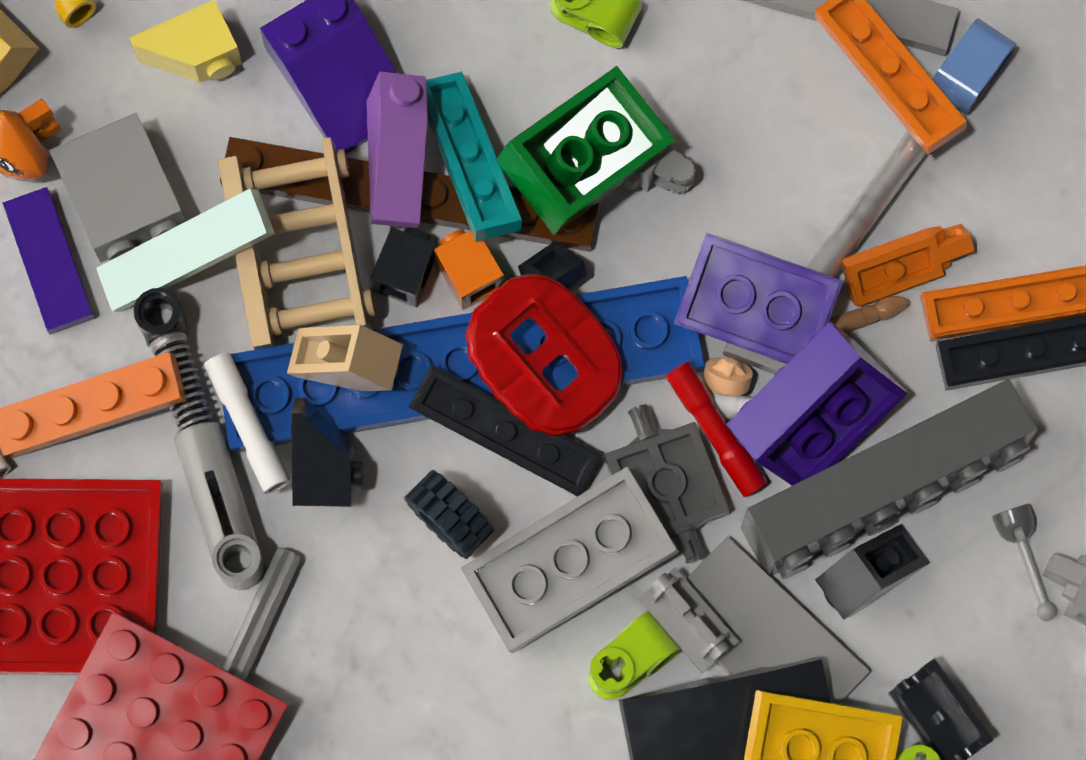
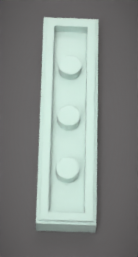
[96,189,275,312]

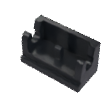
[888,658,993,760]

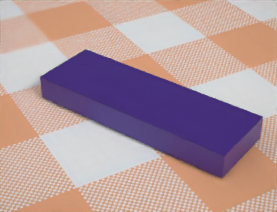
[2,187,95,335]

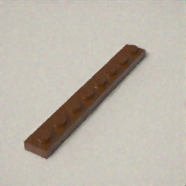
[220,137,599,252]

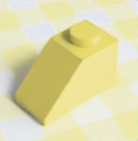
[129,0,242,82]

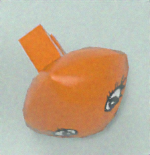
[0,98,61,181]

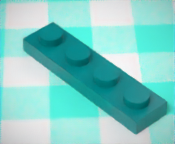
[426,71,522,242]

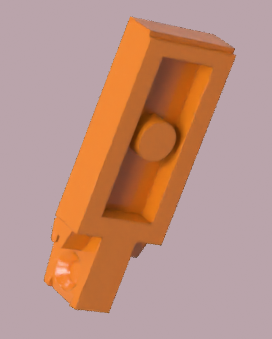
[841,224,975,307]

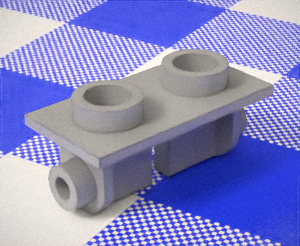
[638,567,739,674]

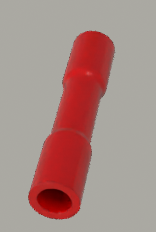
[665,360,767,497]

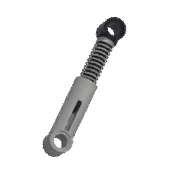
[133,288,265,590]

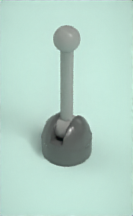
[992,504,1057,621]

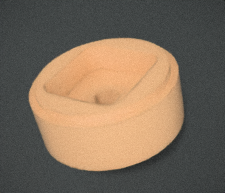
[702,357,753,396]

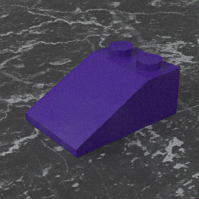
[260,0,396,154]

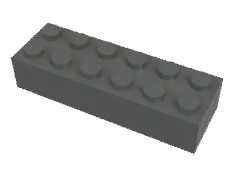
[740,378,1038,579]

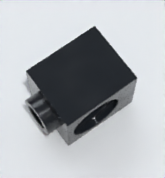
[370,227,436,308]

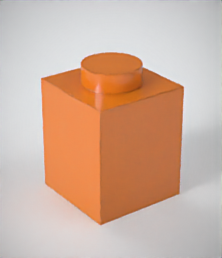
[434,229,504,310]

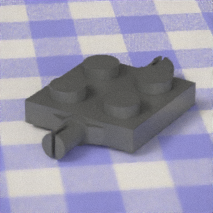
[604,404,730,564]

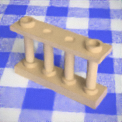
[217,137,376,350]

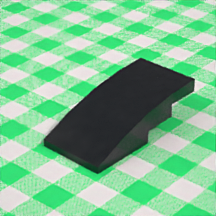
[618,658,830,760]

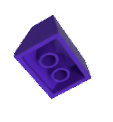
[727,322,908,486]

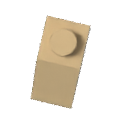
[287,325,403,391]

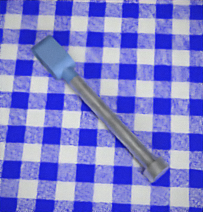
[807,18,1017,277]

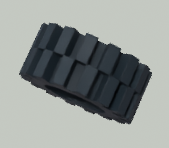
[404,470,495,559]

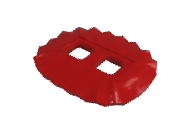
[465,274,623,437]

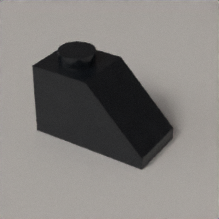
[291,398,363,507]
[815,524,929,620]

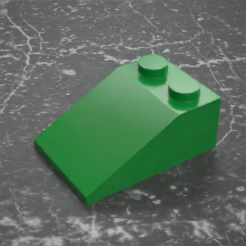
[495,66,676,235]

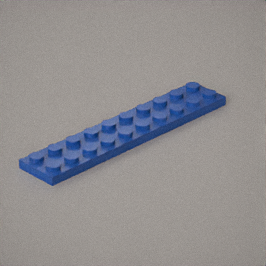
[222,276,705,453]

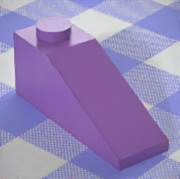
[366,72,428,228]

